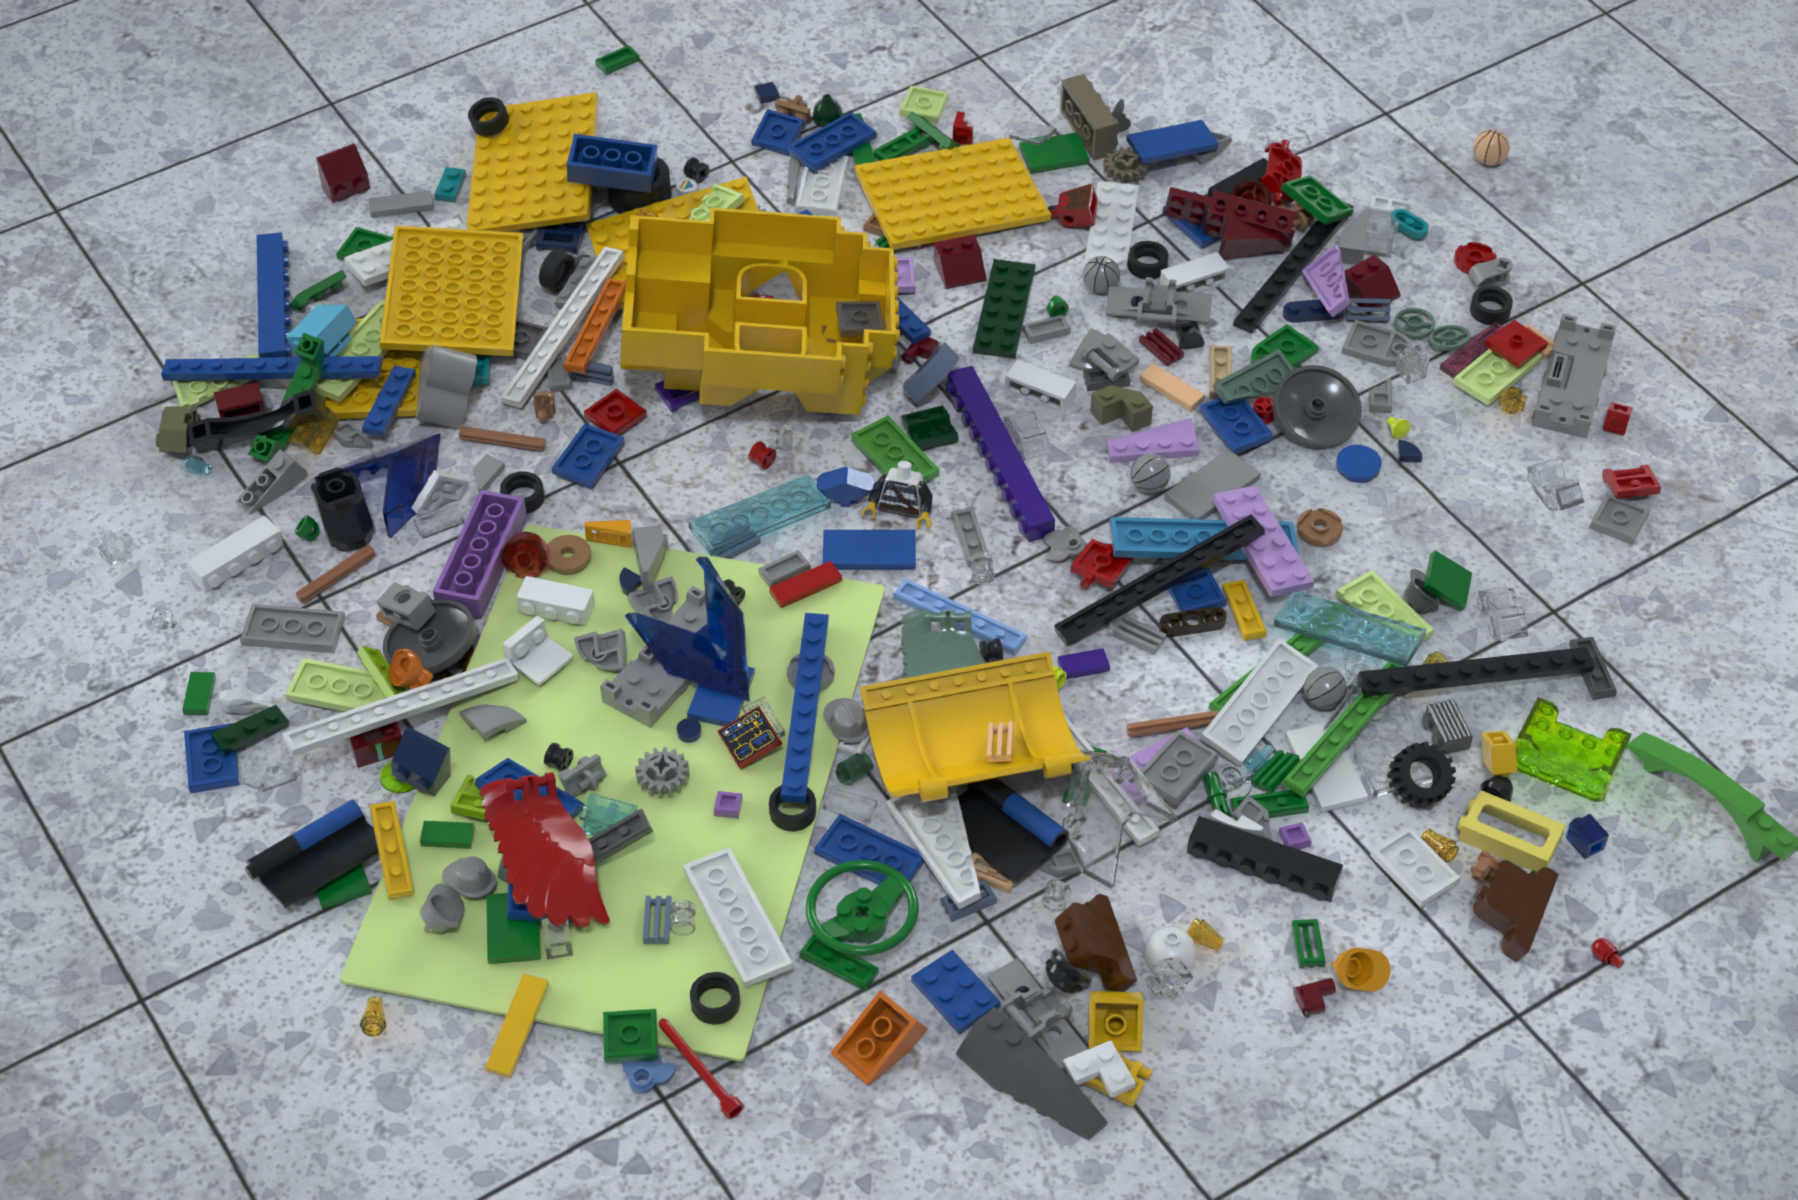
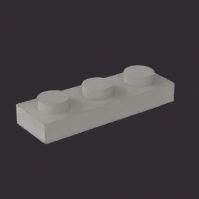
[554,257,597,309]

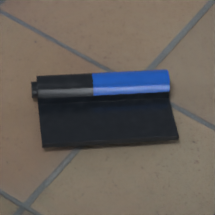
[958,778,1069,884]
[245,799,378,908]

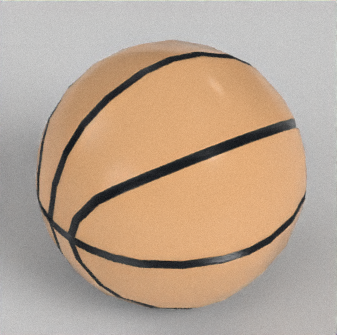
[1473,129,1510,166]

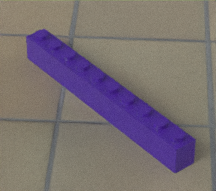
[945,365,1055,542]

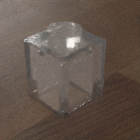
[542,918,573,960]

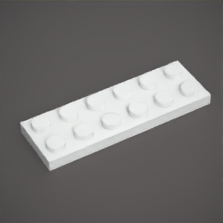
[1084,181,1139,276]
[344,218,468,286]
[1200,638,1319,767]
[683,847,793,988]

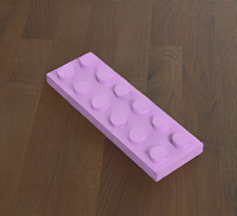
[1212,485,1315,597]

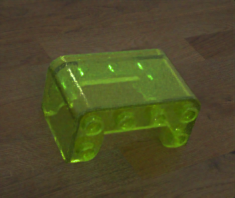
[1515,697,1632,802]

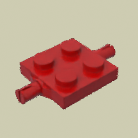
[1070,539,1133,589]

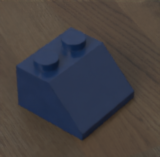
[392,726,451,797]

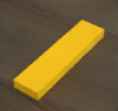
[370,801,414,900]
[485,973,549,1078]

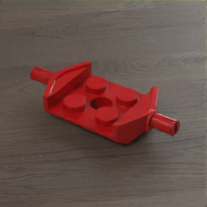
[1261,139,1303,206]

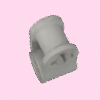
[1469,257,1513,289]

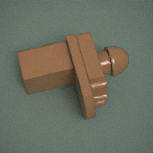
[533,391,556,422]

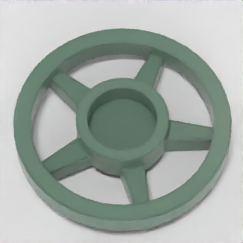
[1394,308,1435,340]
[1429,325,1471,351]

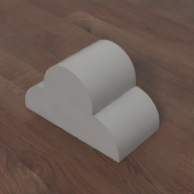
[416,345,477,429]

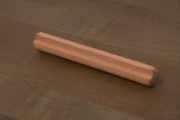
[459,426,546,452]
[296,545,376,603]
[1126,711,1219,737]

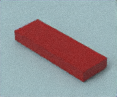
[769,561,842,608]

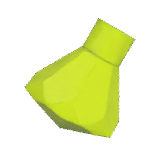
[1387,417,1411,439]

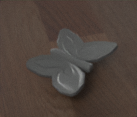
[1111,99,1131,133]

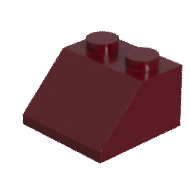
[316,143,370,203]
[934,235,987,289]
[1344,254,1401,315]

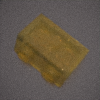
[288,407,340,455]

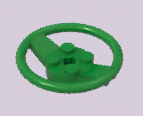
[805,860,919,956]

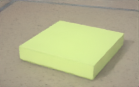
[899,86,949,124]

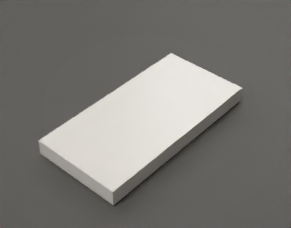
[795,156,849,216]
[1285,722,1368,812]

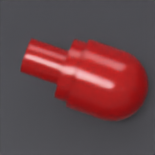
[1591,938,1625,969]

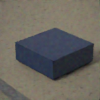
[754,82,780,104]

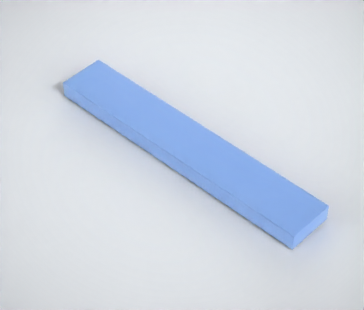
[893,579,1027,656]

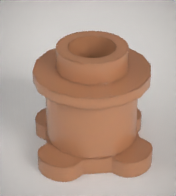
[1470,850,1501,884]

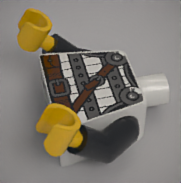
[862,461,933,529]

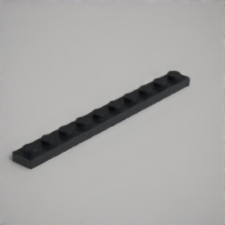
[1233,203,1354,334]
[1054,514,1265,646]
[1357,647,1595,697]

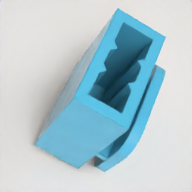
[286,305,357,357]

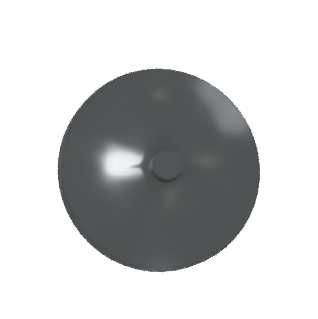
[1272,365,1362,449]
[383,599,476,674]

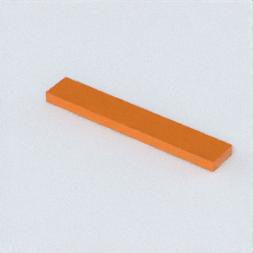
[563,278,626,374]

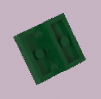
[901,405,959,450]

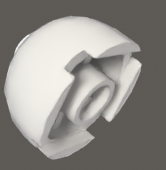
[1144,926,1197,979]

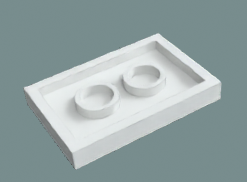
[1370,827,1460,907]

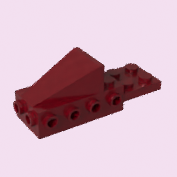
[1163,187,1297,260]

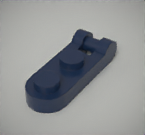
[1283,299,1345,323]

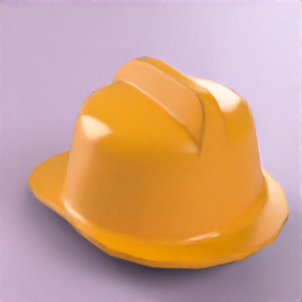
[1331,947,1391,991]

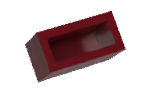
[213,382,265,418]

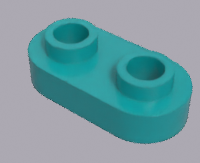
[1390,209,1429,240]

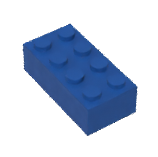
[567,134,657,193]

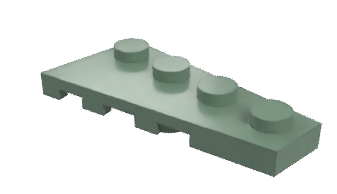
[1212,349,1294,404]

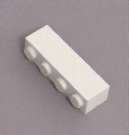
[186,515,284,593]

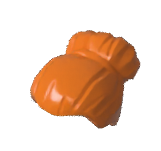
[388,649,433,690]

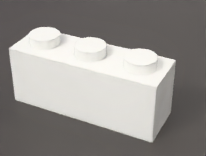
[1160,252,1230,293]
[1005,359,1077,414]
[517,576,595,626]

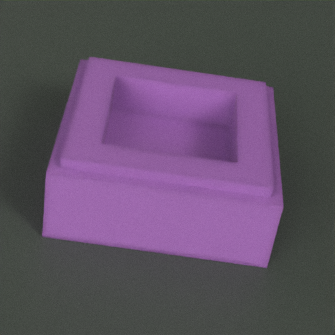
[714,791,743,819]
[1278,822,1312,850]

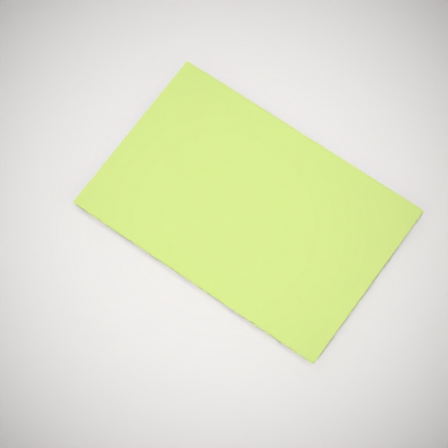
[340,525,885,1062]

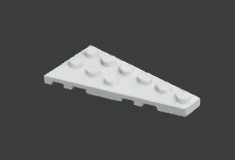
[886,786,981,909]

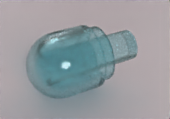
[182,455,212,475]
[1244,744,1274,774]

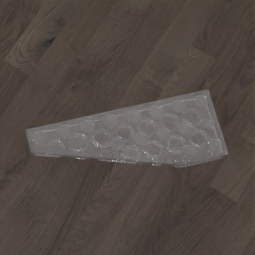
[1341,628,1433,797]

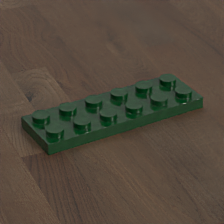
[973,259,1036,359]

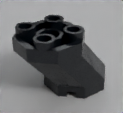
[311,467,375,552]

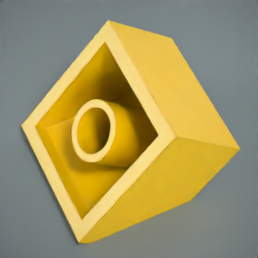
[1088,991,1144,1052]

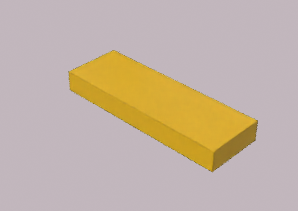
[1222,579,1267,641]

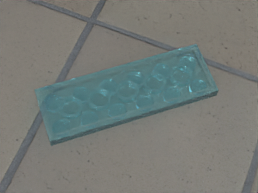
[689,474,831,556]
[1274,591,1426,666]

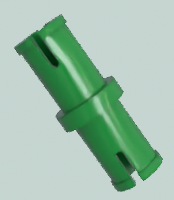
[1202,771,1232,817]

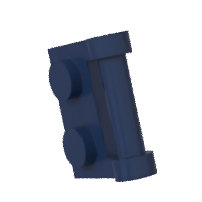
[536,221,586,254]

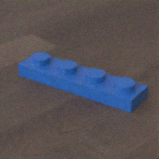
[362,365,416,437]

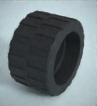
[608,156,671,214]

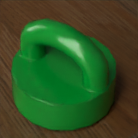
[1046,295,1069,317]
[295,515,320,541]

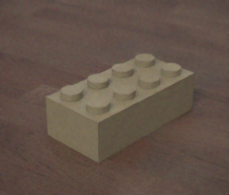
[1060,74,1119,161]

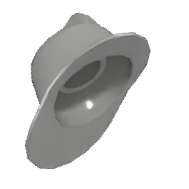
[823,698,869,744]
[442,856,496,898]
[420,883,465,933]

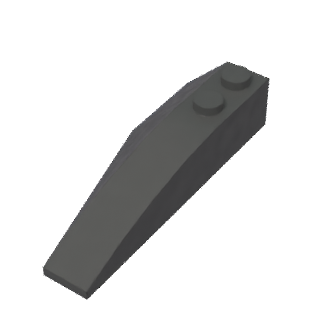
[956,1007,1108,1141]

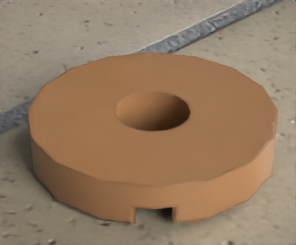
[1297,508,1343,547]
[544,535,591,575]

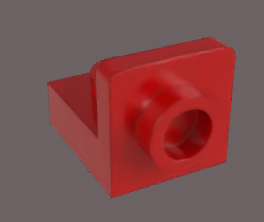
[952,111,973,145]
[1603,402,1633,435]

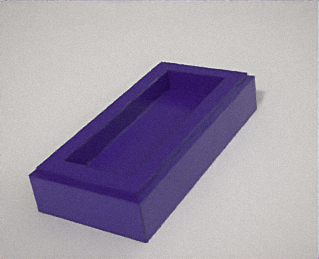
[1057,648,1110,679]

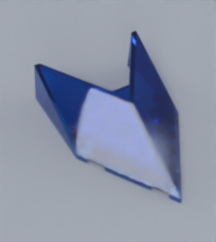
[314,433,441,538]
[625,556,750,702]

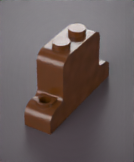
[1473,860,1559,962]
[1055,894,1138,992]

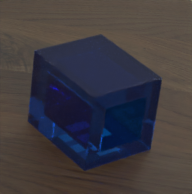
[1566,814,1609,860]

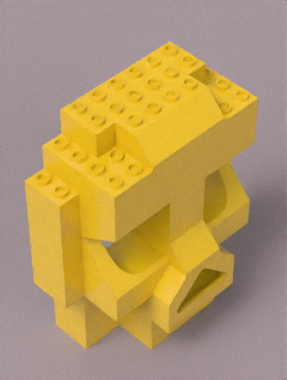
[620,207,900,415]

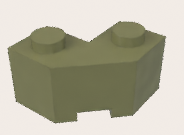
[1090,385,1153,432]
[156,406,197,453]

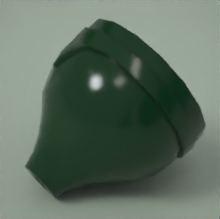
[812,94,843,127]

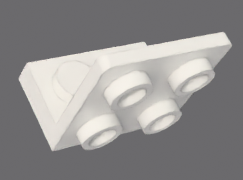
[503,616,573,686]

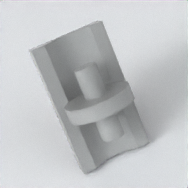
[558,754,607,797]

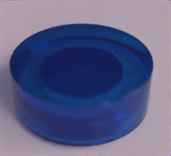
[677,718,702,743]

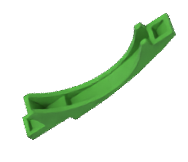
[1627,732,1798,862]

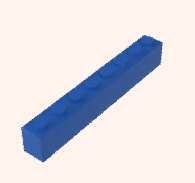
[256,232,292,358]

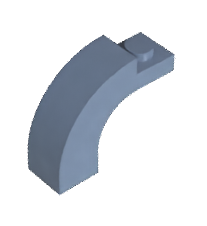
[903,342,960,403]

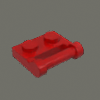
[1602,465,1661,499]

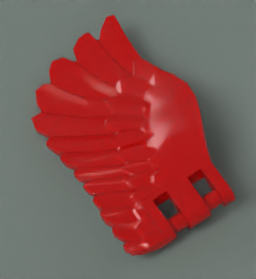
[479,772,610,928]

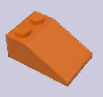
[831,990,928,1085]

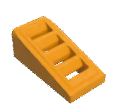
[584,520,632,547]

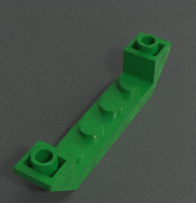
[248,333,324,463]

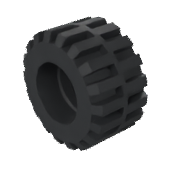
[1387,742,1456,808]

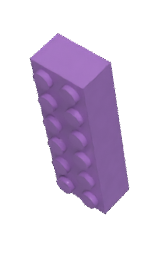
[433,490,527,619]

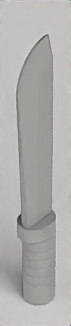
[786,156,800,204]
[1323,667,1368,730]

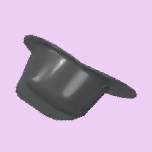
[1404,569,1441,612]

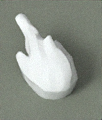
[218,688,271,716]

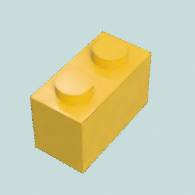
[1481,731,1517,777]

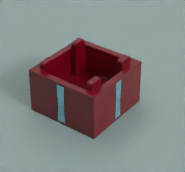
[347,722,402,768]

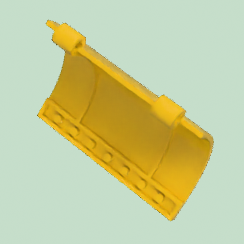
[860,651,1091,803]

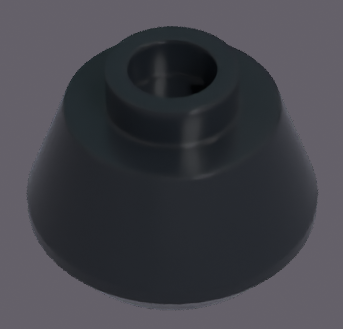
[1480,775,1514,802]

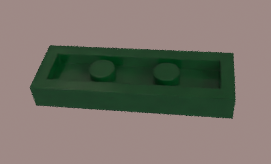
[211,705,289,755]

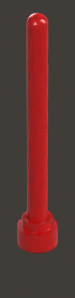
[658,1018,744,1119]

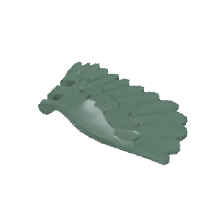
[901,610,986,678]

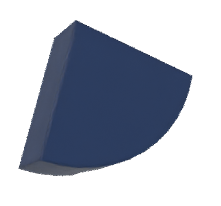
[1397,440,1422,462]
[619,567,642,596]

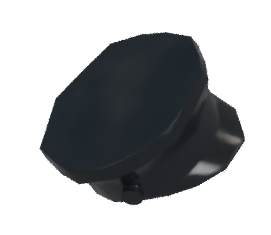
[1045,948,1092,994]

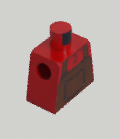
[1048,184,1098,227]

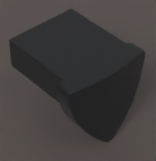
[1175,322,1205,349]

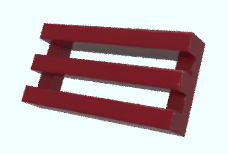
[1139,328,1184,366]

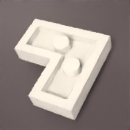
[412,470,469,516]
[1063,1041,1136,1098]

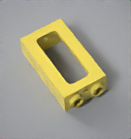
[1457,790,1565,872]

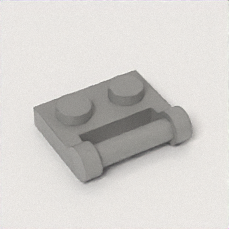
[1081,333,1140,382]

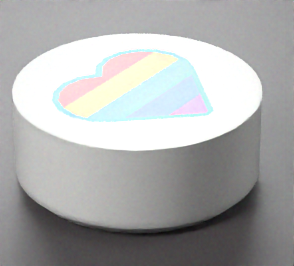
[676,178,697,196]

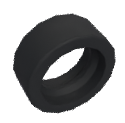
[468,97,509,136]
[1127,241,1169,279]
[539,249,576,293]
[1470,286,1513,326]
[500,471,544,514]
[769,785,817,832]
[690,972,740,1025]

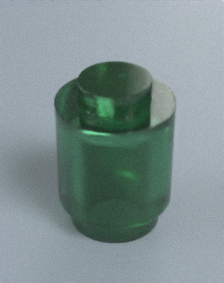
[836,752,873,785]

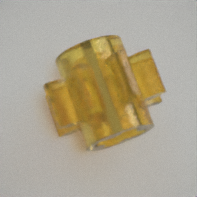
[1498,387,1527,414]

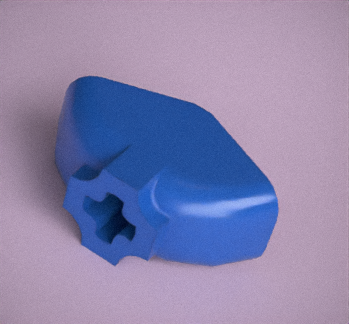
[817,467,874,507]

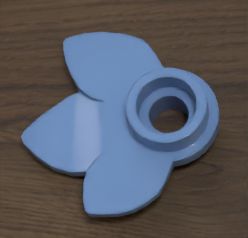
[622,1050,676,1093]

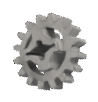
[635,747,690,797]

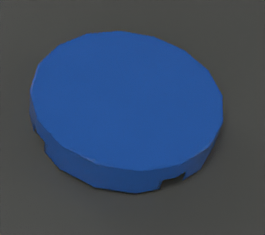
[1336,445,1382,483]

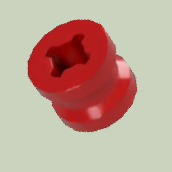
[1253,397,1274,425]
[748,441,777,469]

